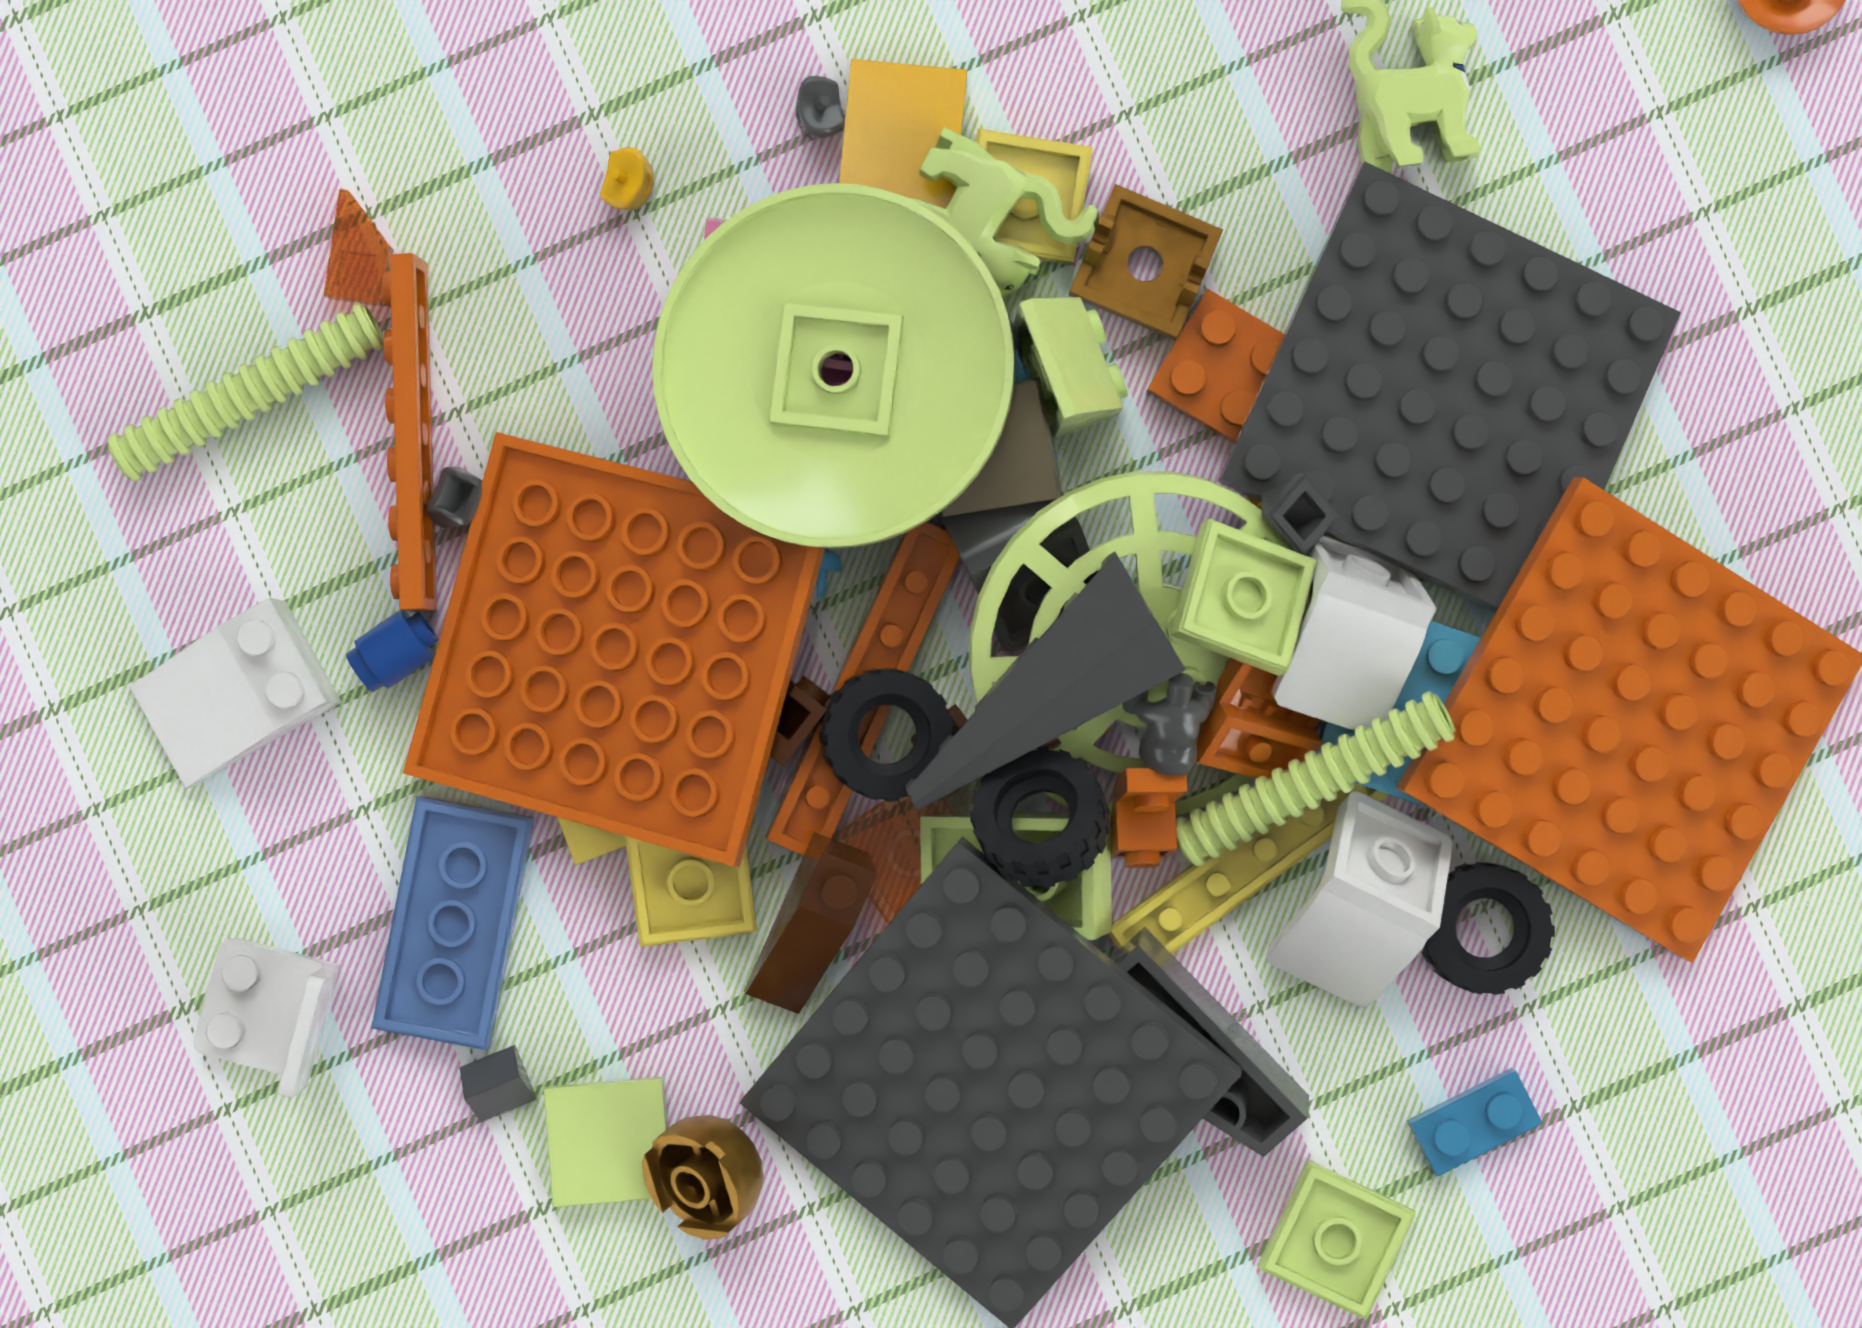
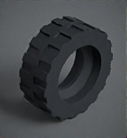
[819,668,955,802]
[970,747,1111,888]
[1421,862,1555,995]

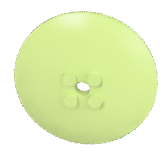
[652,183,1015,548]

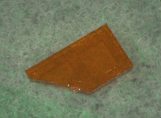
[324,189,394,307]

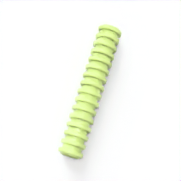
[108,302,384,482]
[1176,691,1456,867]

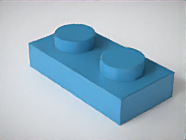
[1407,1068,1543,1177]

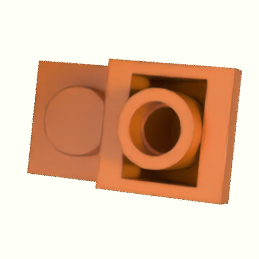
[1111,768,1187,868]

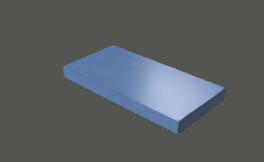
[371,796,535,1051]

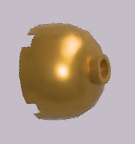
[642,1115,764,1240]

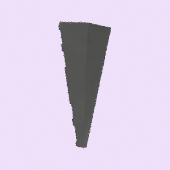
[905,552,1186,810]

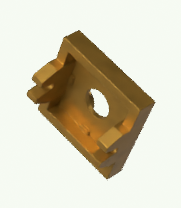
[1068,184,1224,341]

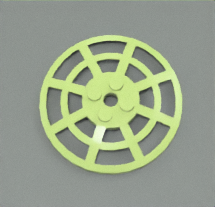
[969,471,1313,816]

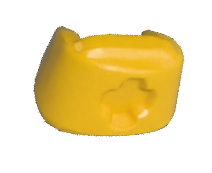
[600,147,654,210]

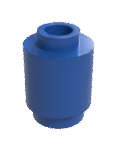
[346,610,438,692]

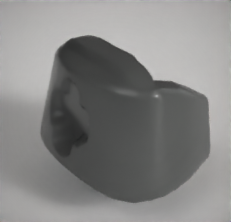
[796,76,844,139]
[427,466,482,528]

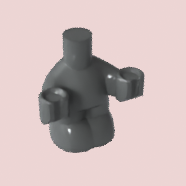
[1122,673,1217,775]

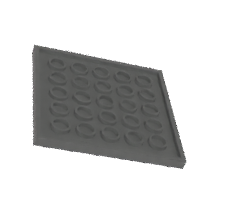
[1218,161,1681,612]
[739,836,1242,1328]

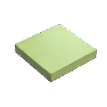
[1170,518,1317,676]
[544,1077,668,1207]
[1257,1159,1417,1320]

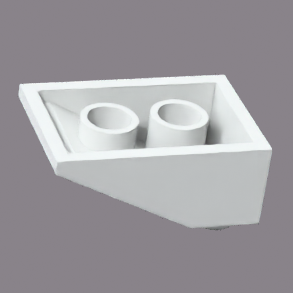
[129,598,342,789]

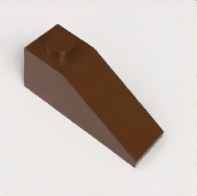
[744,832,878,1014]

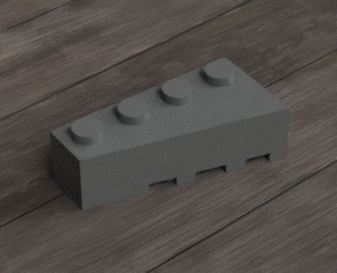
[1110,926,1309,1157]

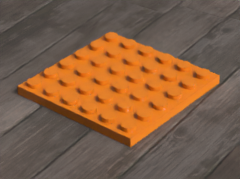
[403,432,825,867]
[1396,477,1862,963]

